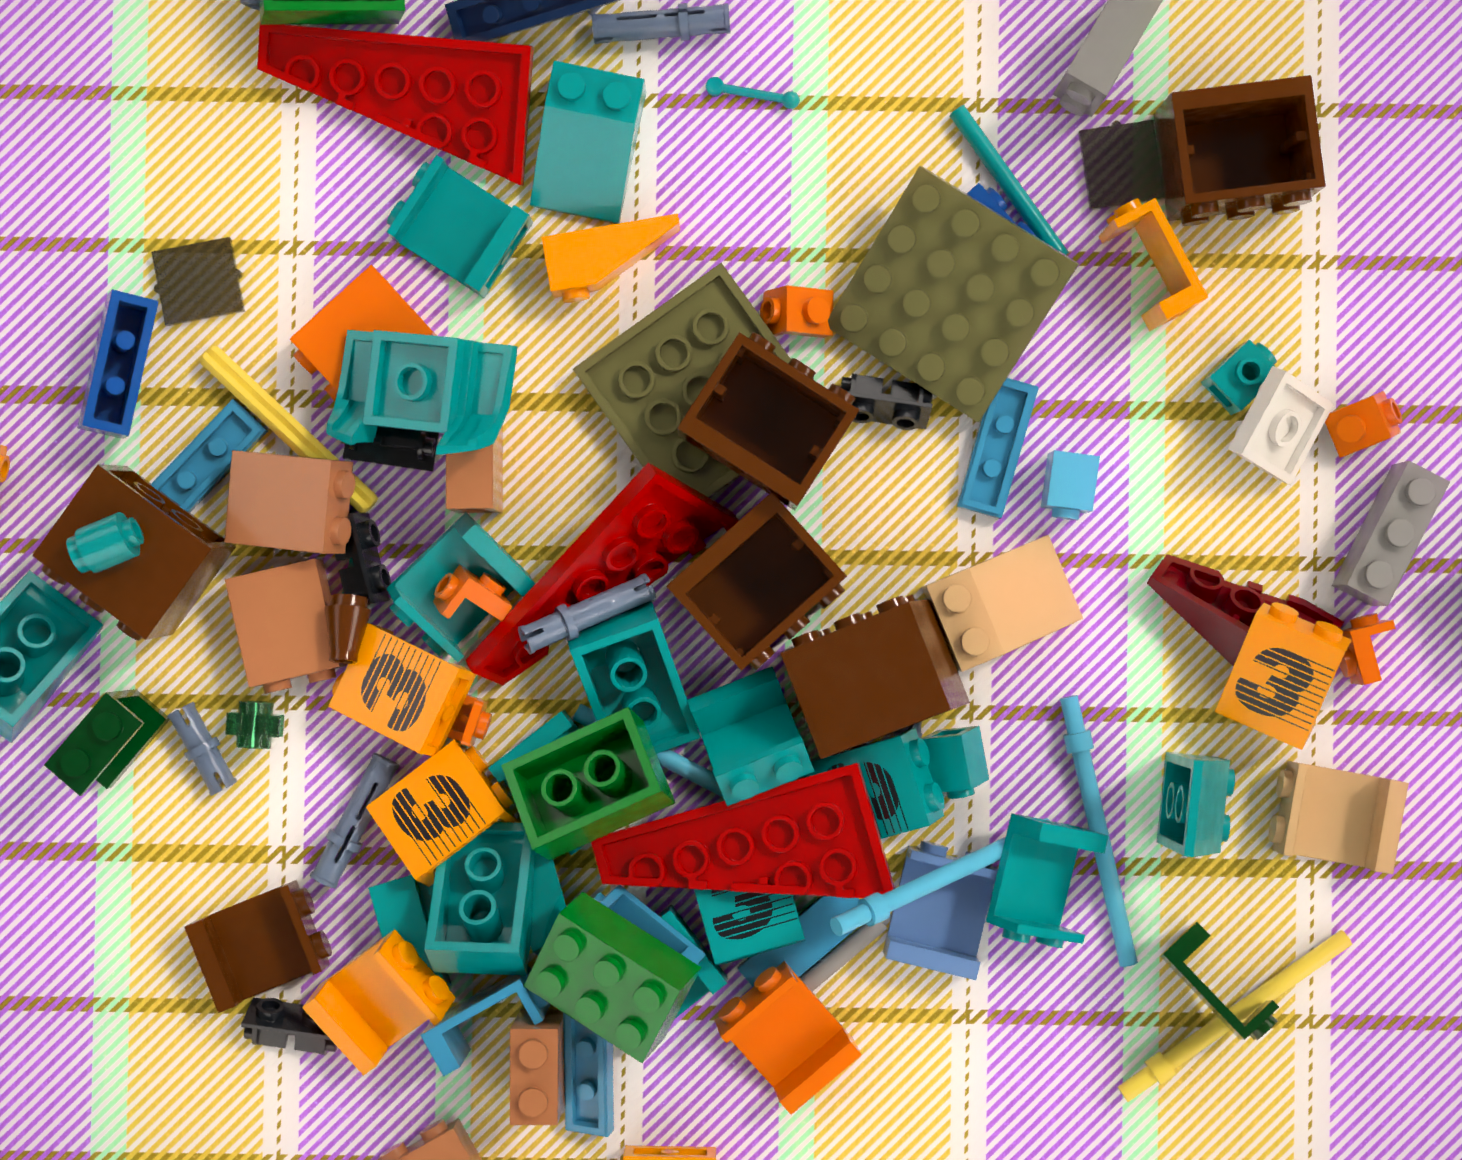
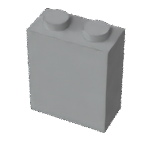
[1053,0,1163,117]

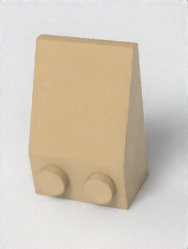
[922,535,1083,672]

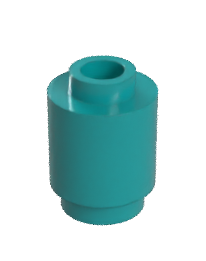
[66,512,144,573]

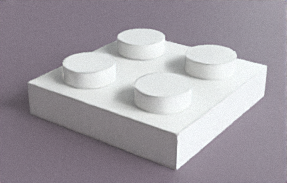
[1228,366,1334,485]

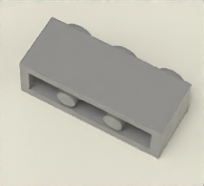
[1332,461,1450,606]

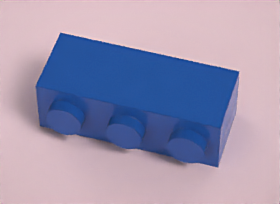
[77,289,159,439]

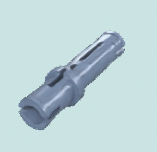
[592,3,731,44]
[518,573,656,654]
[310,753,399,889]

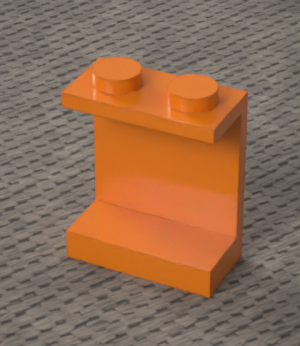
[714,961,862,1115]

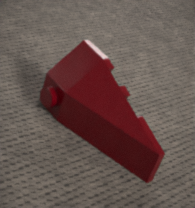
[1147,554,1344,666]

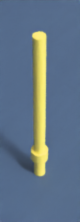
[1117,930,1353,1102]

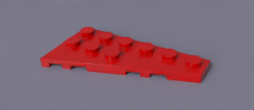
[257,23,534,186]
[465,463,739,686]
[591,763,895,898]

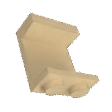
[1268,761,1409,874]

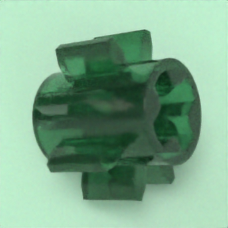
[225,701,284,749]

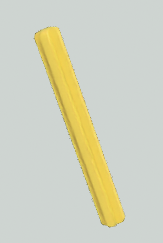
[200,346,378,513]

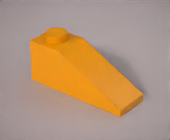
[541,214,680,303]

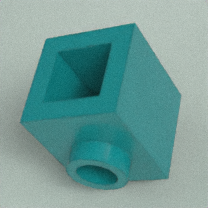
[1200,340,1277,415]
[922,726,989,799]

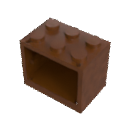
[1154,75,1326,226]
[677,332,860,511]
[32,464,236,641]
[666,492,847,671]
[780,594,970,759]

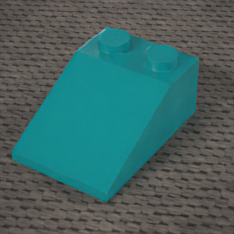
[530,61,647,224]
[0,570,104,743]
[567,602,701,754]
[1156,752,1235,857]
[424,822,535,975]

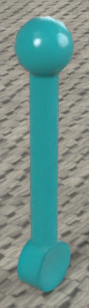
[706,77,800,109]

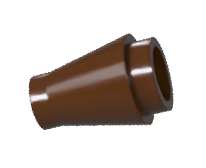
[325,594,371,664]

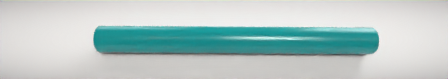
[949,105,1069,255]

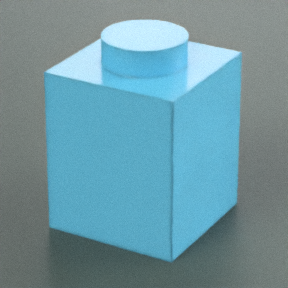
[1041,450,1100,520]

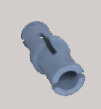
[167,701,238,796]

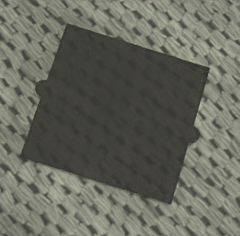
[1078,120,1165,210]
[151,237,245,326]

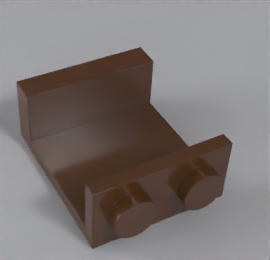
[184,880,332,1013]

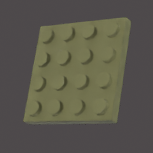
[828,166,1079,422]
[573,263,791,497]

